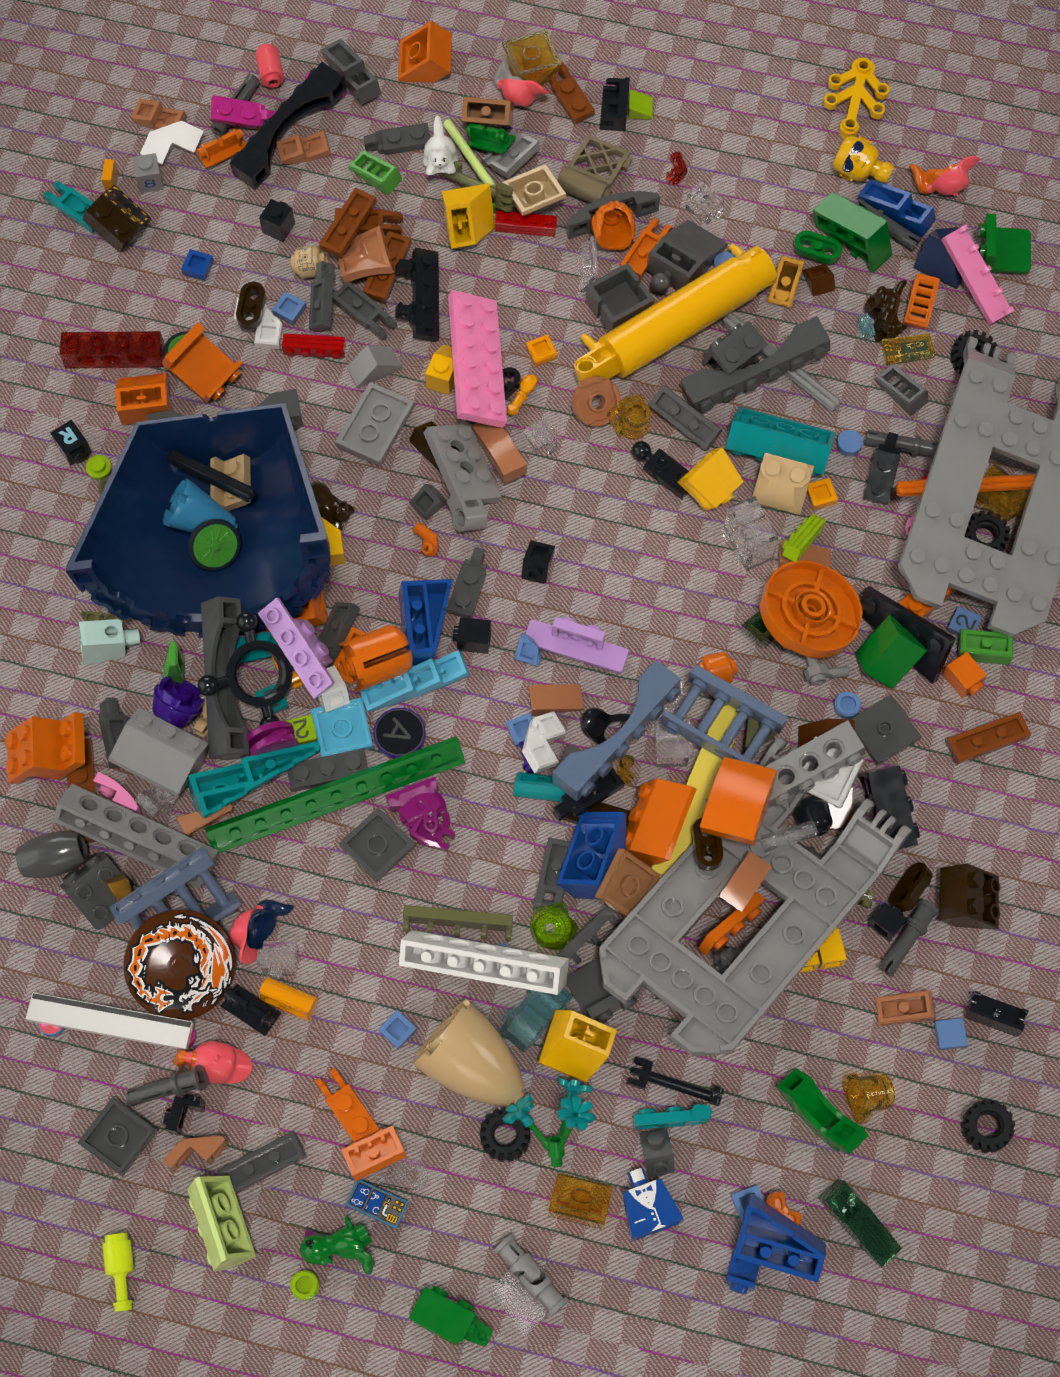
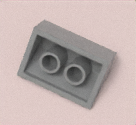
[108,708,209,797]

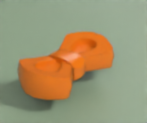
[766,1191,802,1225]

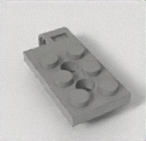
[423,424,502,532]

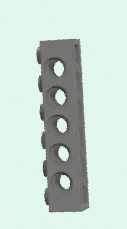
[706,720,865,814]
[53,784,218,889]

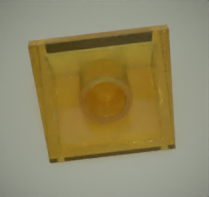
[502,30,562,86]
[548,1173,613,1230]

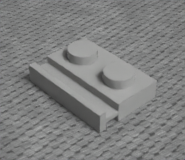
[482,129,540,179]

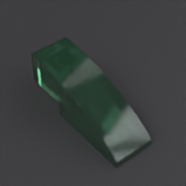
[817,1179,902,1268]

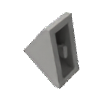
[347,345,402,389]

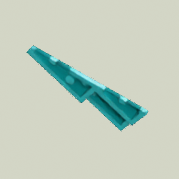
[187,741,321,818]

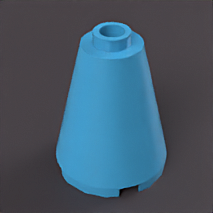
[163,479,238,532]

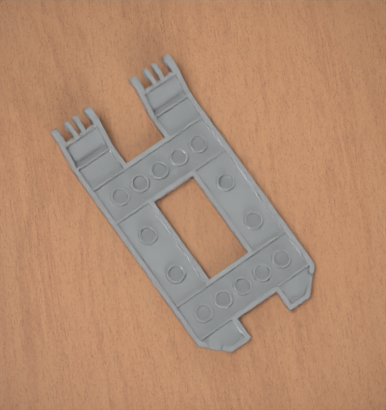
[898,336,1060,637]
[599,736,912,1057]

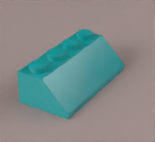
[726,406,836,476]

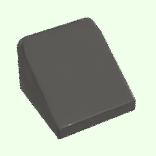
[409,484,447,520]

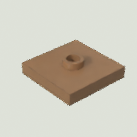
[595,848,660,918]

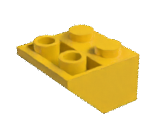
[441,183,495,249]
[538,1010,617,1082]

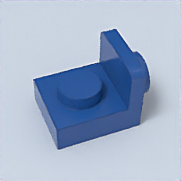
[725,1248,760,1295]

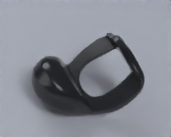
[580,708,631,744]

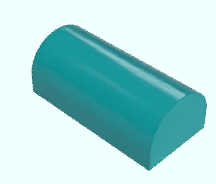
[513,772,565,802]

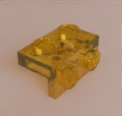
[976,464,1029,522]

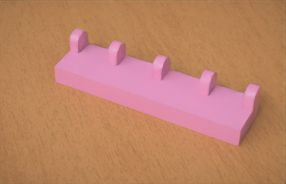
[941,224,1015,325]

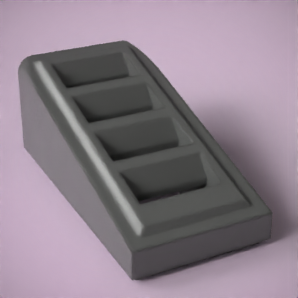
[875,364,929,416]

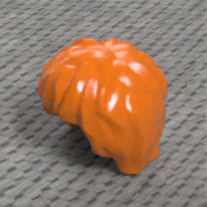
[592,201,636,250]

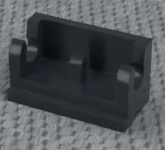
[599,77,630,132]
[964,991,1029,1037]

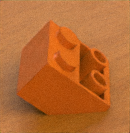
[115,373,171,425]

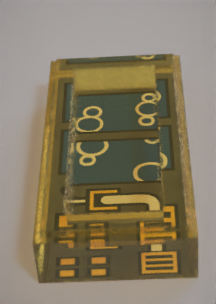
[880,333,935,366]

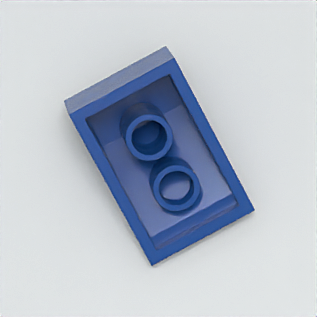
[556,812,626,899]

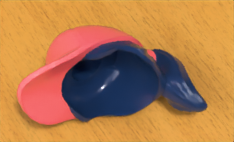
[230,900,294,964]

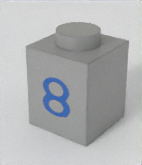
[132,153,164,194]

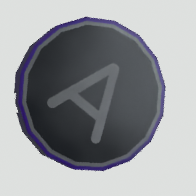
[373,708,426,759]

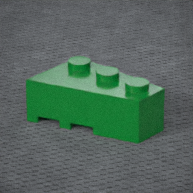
[813,192,892,273]

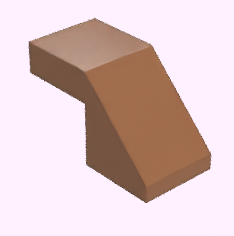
[162,1136,229,1173]

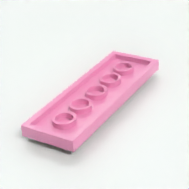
[448,290,507,428]

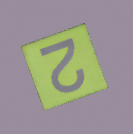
[286,714,318,745]

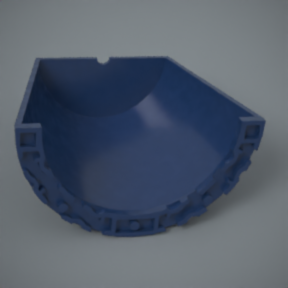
[66,403,331,638]

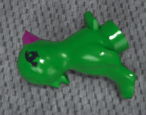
[300,1216,375,1275]

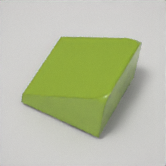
[629,90,653,119]

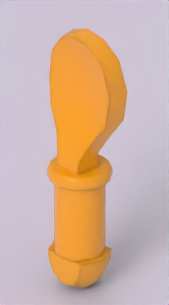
[507,374,538,416]

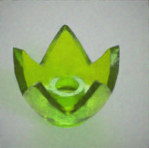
[530,902,579,951]

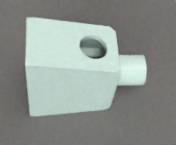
[79,619,140,665]

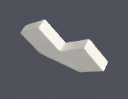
[140,121,204,165]
[234,297,283,349]
[522,711,566,774]

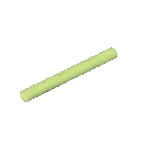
[443,119,496,188]

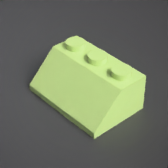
[187,1176,256,1271]

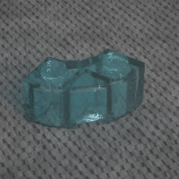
[498,989,573,1052]

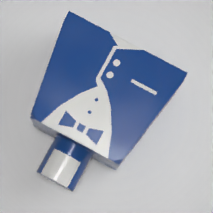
[622,1168,684,1242]

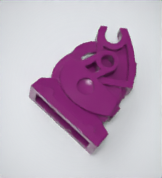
[385,776,456,851]

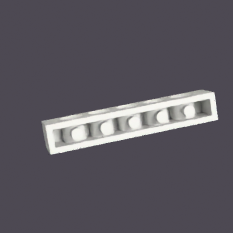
[399,930,569,995]

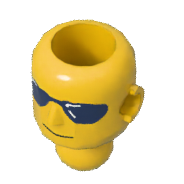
[833,136,894,184]

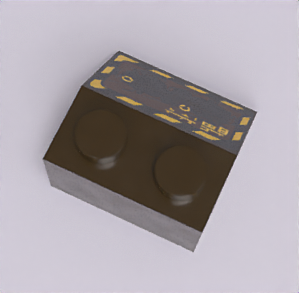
[82,185,151,253]

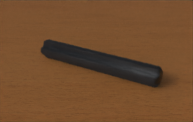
[167,450,256,502]

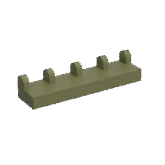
[403,905,513,942]

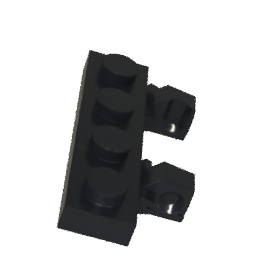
[395,247,439,342]

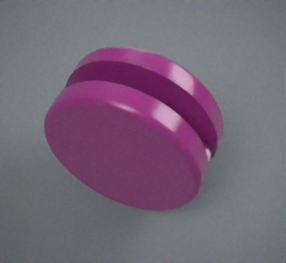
[246,721,298,756]

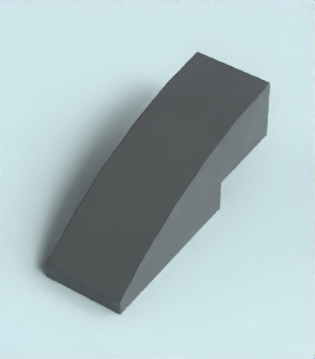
[321,39,382,105]

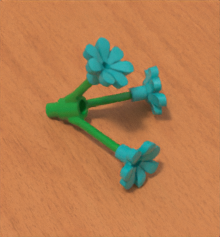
[502,1077,595,1168]

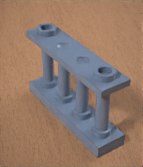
[661,664,788,765]
[110,846,241,930]

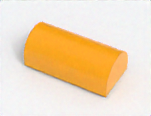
[259,977,318,1021]

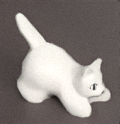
[423,115,459,175]

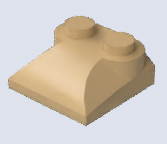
[502,164,566,216]
[751,453,814,515]

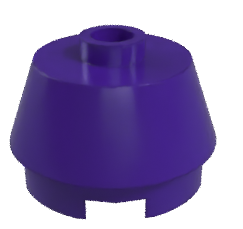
[152,676,204,727]

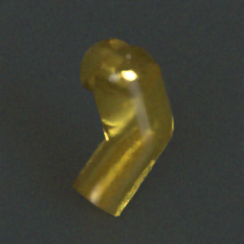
[616,755,635,785]

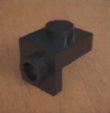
[163,1094,205,1136]

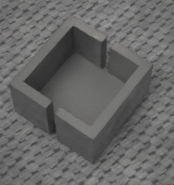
[586,263,655,332]

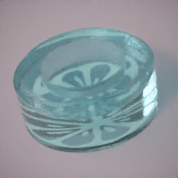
[857,313,875,339]

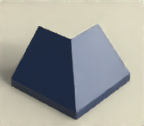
[914,227,963,289]

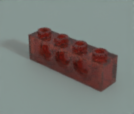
[60,331,165,369]

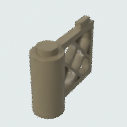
[557,134,633,203]

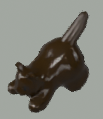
[865,280,908,342]
[311,481,355,531]

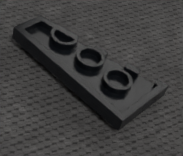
[860,586,956,684]

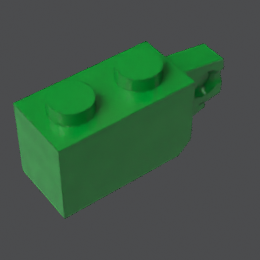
[409,1285,493,1347]

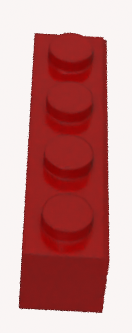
[495,211,557,237]
[282,333,346,359]

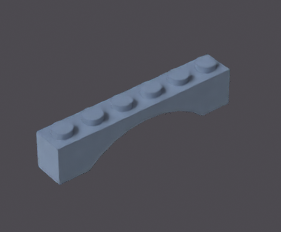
[552,660,681,801]

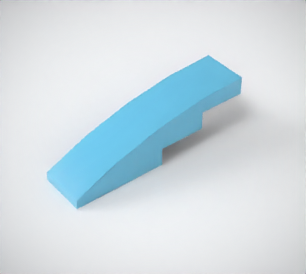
[360,650,470,712]

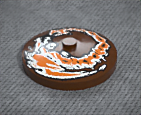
[123,909,235,1020]

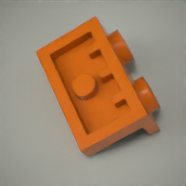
[341,1125,407,1181]

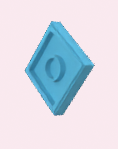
[311,697,374,757]

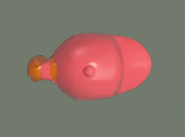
[909,156,980,196]
[172,1041,252,1084]

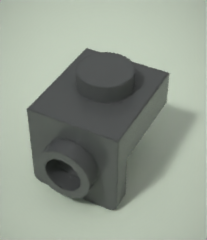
[639,1128,675,1177]

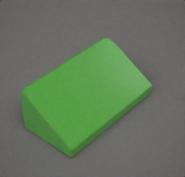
[958,629,1013,665]

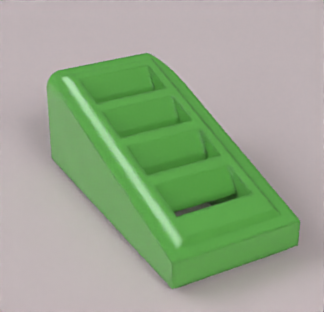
[348,150,402,195]
[163,641,185,684]

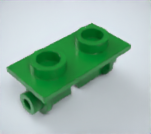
[466,123,516,154]

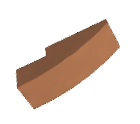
[471,423,527,484]

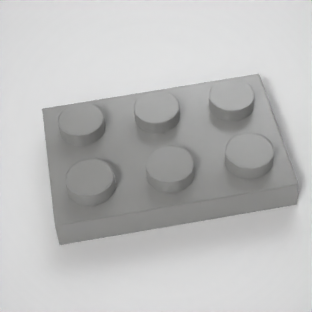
[335,382,415,466]

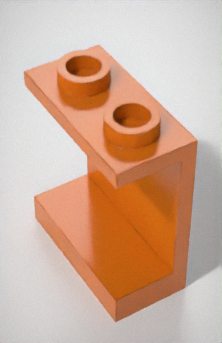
[162,322,243,404]

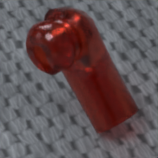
[666,152,688,185]

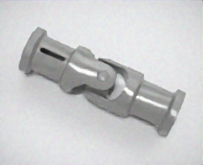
[493,1234,569,1318]

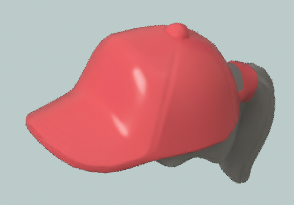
[494,54,550,107]

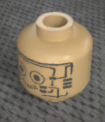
[291,245,329,279]

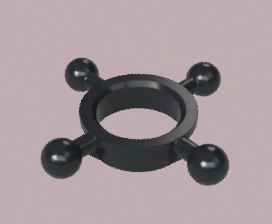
[197,611,295,726]

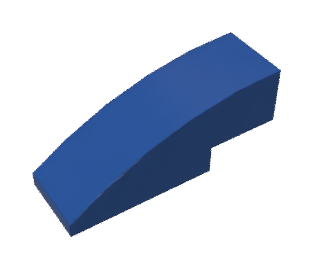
[858,179,936,237]

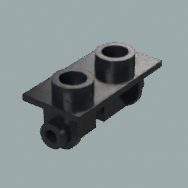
[220,984,281,1036]

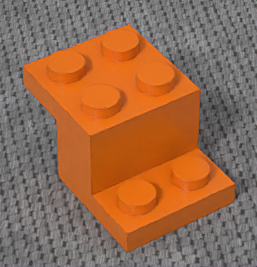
[5,712,85,784]

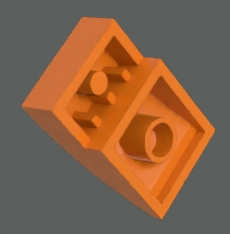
[700,757,777,846]

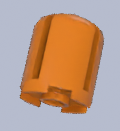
[338,625,413,692]

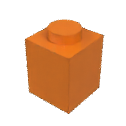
[943,652,987,699]

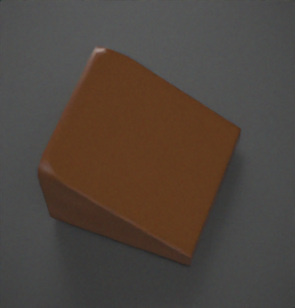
[803,264,835,296]

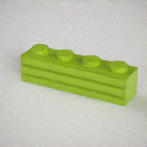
[782,513,826,562]

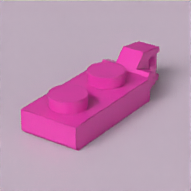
[210,95,276,129]

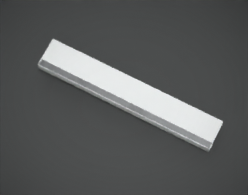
[25,992,194,1051]

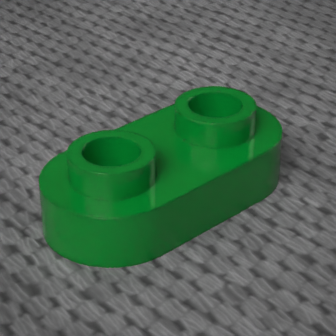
[794,231,842,264]

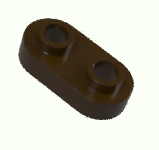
[236,281,266,329]
[692,818,723,871]
[889,862,933,912]

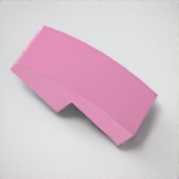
[93,772,143,815]

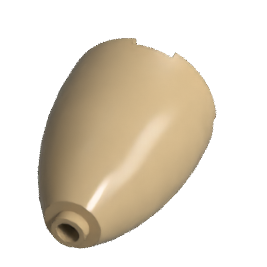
[411,998,525,1107]

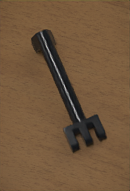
[626,1057,724,1107]

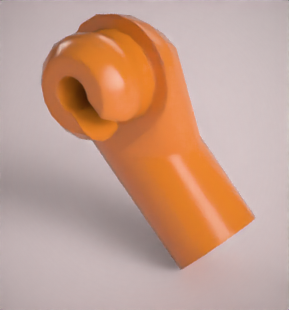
[412,522,438,557]

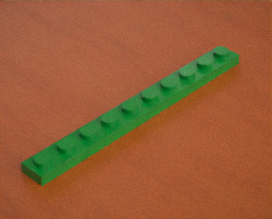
[205,736,466,854]

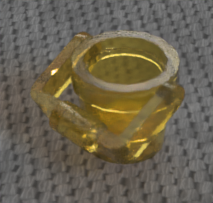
[607,394,652,440]

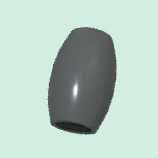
[15,831,88,878]

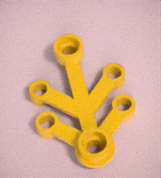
[823,58,890,139]

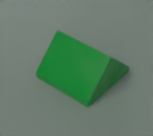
[856,615,928,689]

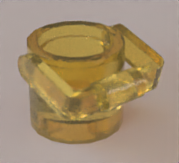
[842,1072,895,1124]

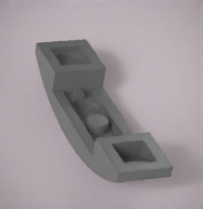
[567,191,660,239]

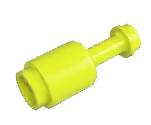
[102,1233,134,1312]

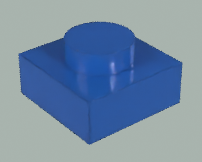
[181,249,214,281]

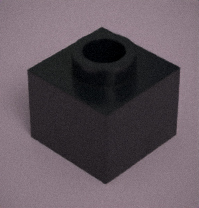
[868,902,907,942]

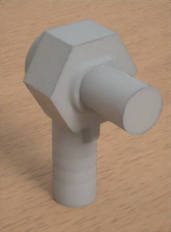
[804,656,849,685]

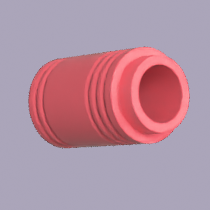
[255,44,284,88]

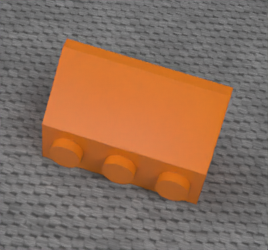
[626,778,697,866]

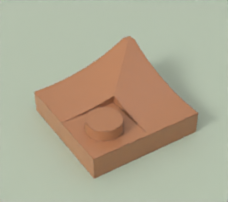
[338,226,394,283]

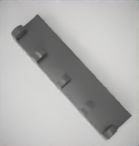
[556,905,620,964]

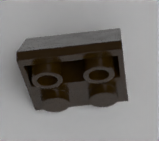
[939,863,1000,930]

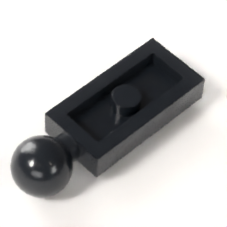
[631,441,689,500]

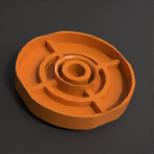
[759,560,863,658]

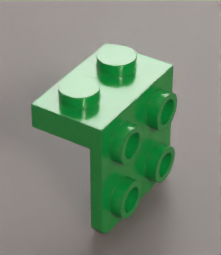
[978,213,1031,274]

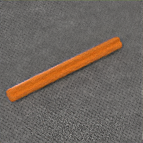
[896,474,1035,496]

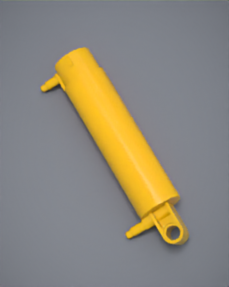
[574,244,777,384]

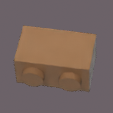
[461,97,514,127]

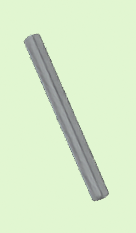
[722,313,841,411]

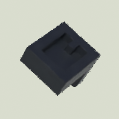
[521,540,555,584]

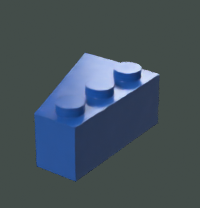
[398,579,453,665]
[734,1192,826,1282]

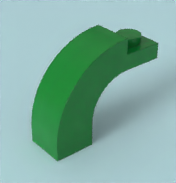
[776,1068,869,1155]

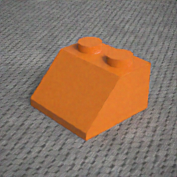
[398,21,452,83]

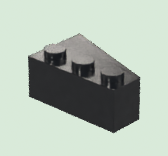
[858,766,920,849]

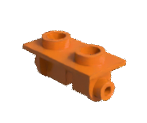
[195,128,246,169]

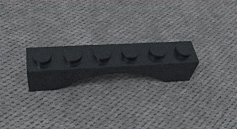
[230,62,347,190]

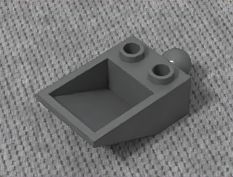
[647,220,728,292]

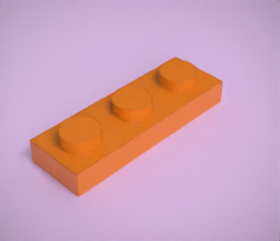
[699,892,765,955]

